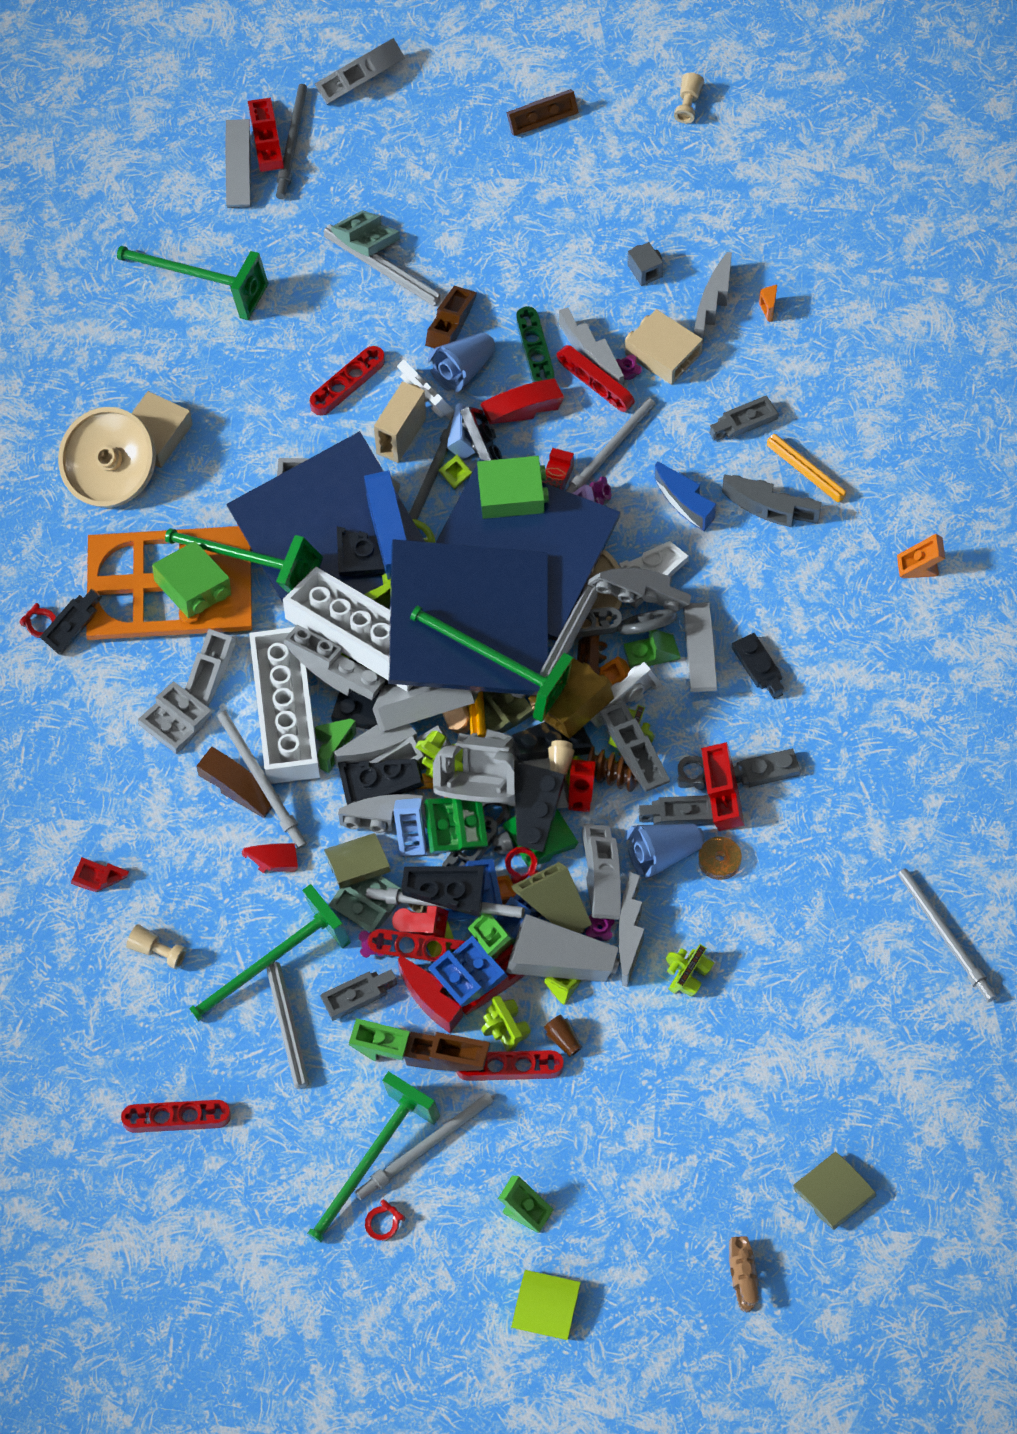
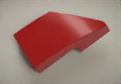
[242,843,298,873]
[71,857,129,892]

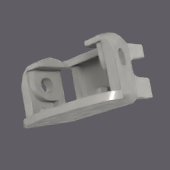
[433,733,515,803]

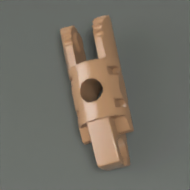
[729,1236,759,1313]

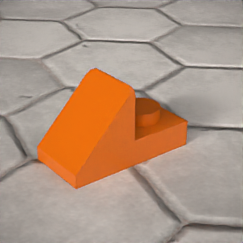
[897,534,946,578]

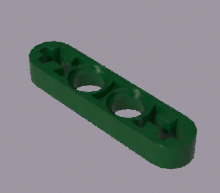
[516,306,554,383]

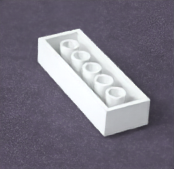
[283,567,413,692]
[249,627,320,784]

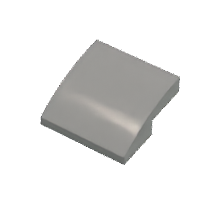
[138,681,212,754]

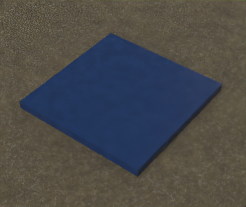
[226,431,425,605]
[436,459,620,641]
[388,539,548,695]

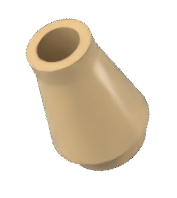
[548,740,575,781]

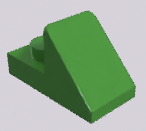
[624,630,681,670]
[315,718,356,773]
[468,913,515,959]
[349,1018,410,1061]
[498,1175,554,1233]

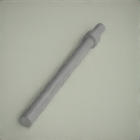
[566,398,655,493]
[217,710,307,849]
[898,868,997,1003]
[366,888,525,918]
[354,1093,494,1201]

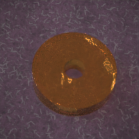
[698,837,742,880]

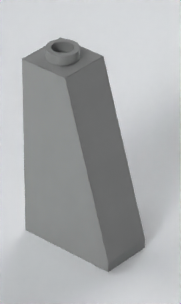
[373,684,481,732]
[506,914,620,982]

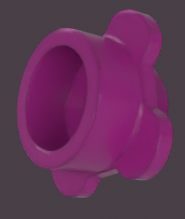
[616,354,642,380]
[589,476,612,505]
[586,914,614,941]
[358,931,385,958]

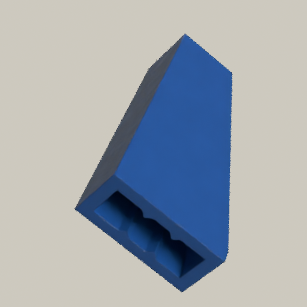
[364,470,406,579]

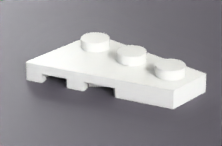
[397,360,455,420]
[619,541,689,608]
[590,662,662,728]

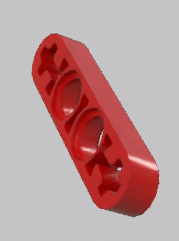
[556,345,635,412]
[309,346,385,416]
[367,929,465,962]
[456,1050,564,1081]
[121,1100,231,1133]

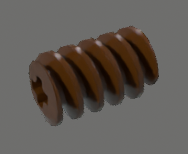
[587,746,638,792]

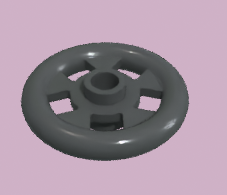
[618,609,677,635]

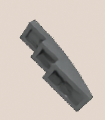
[600,701,670,792]

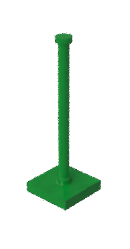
[117,246,269,320]
[165,528,323,594]
[410,605,573,722]
[189,884,351,1022]
[307,1071,440,1243]

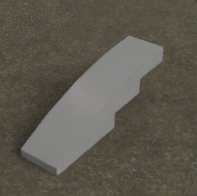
[225,119,251,208]
[694,252,732,342]
[559,307,624,387]
[683,602,717,692]
[619,873,644,987]

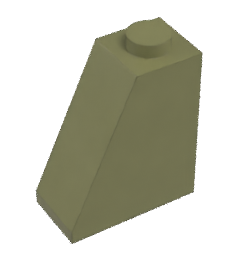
[511,862,592,934]

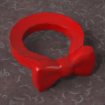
[19,603,56,638]
[505,846,538,884]
[365,1199,406,1241]

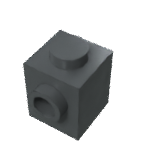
[627,242,663,286]

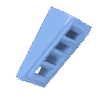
[447,403,475,459]
[394,798,427,857]

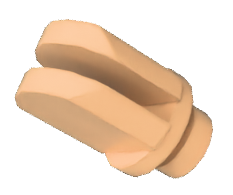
[442,706,470,734]

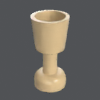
[674,72,704,124]
[126,924,187,969]

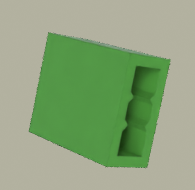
[477,456,549,519]
[152,541,231,618]

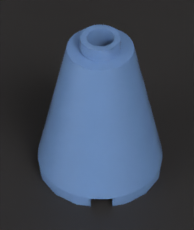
[428,333,495,393]
[627,824,705,879]

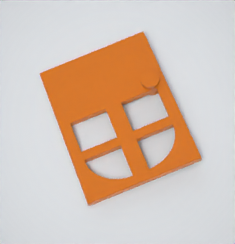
[86,526,252,640]

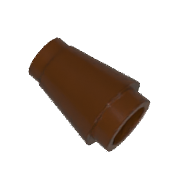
[544,1014,582,1057]

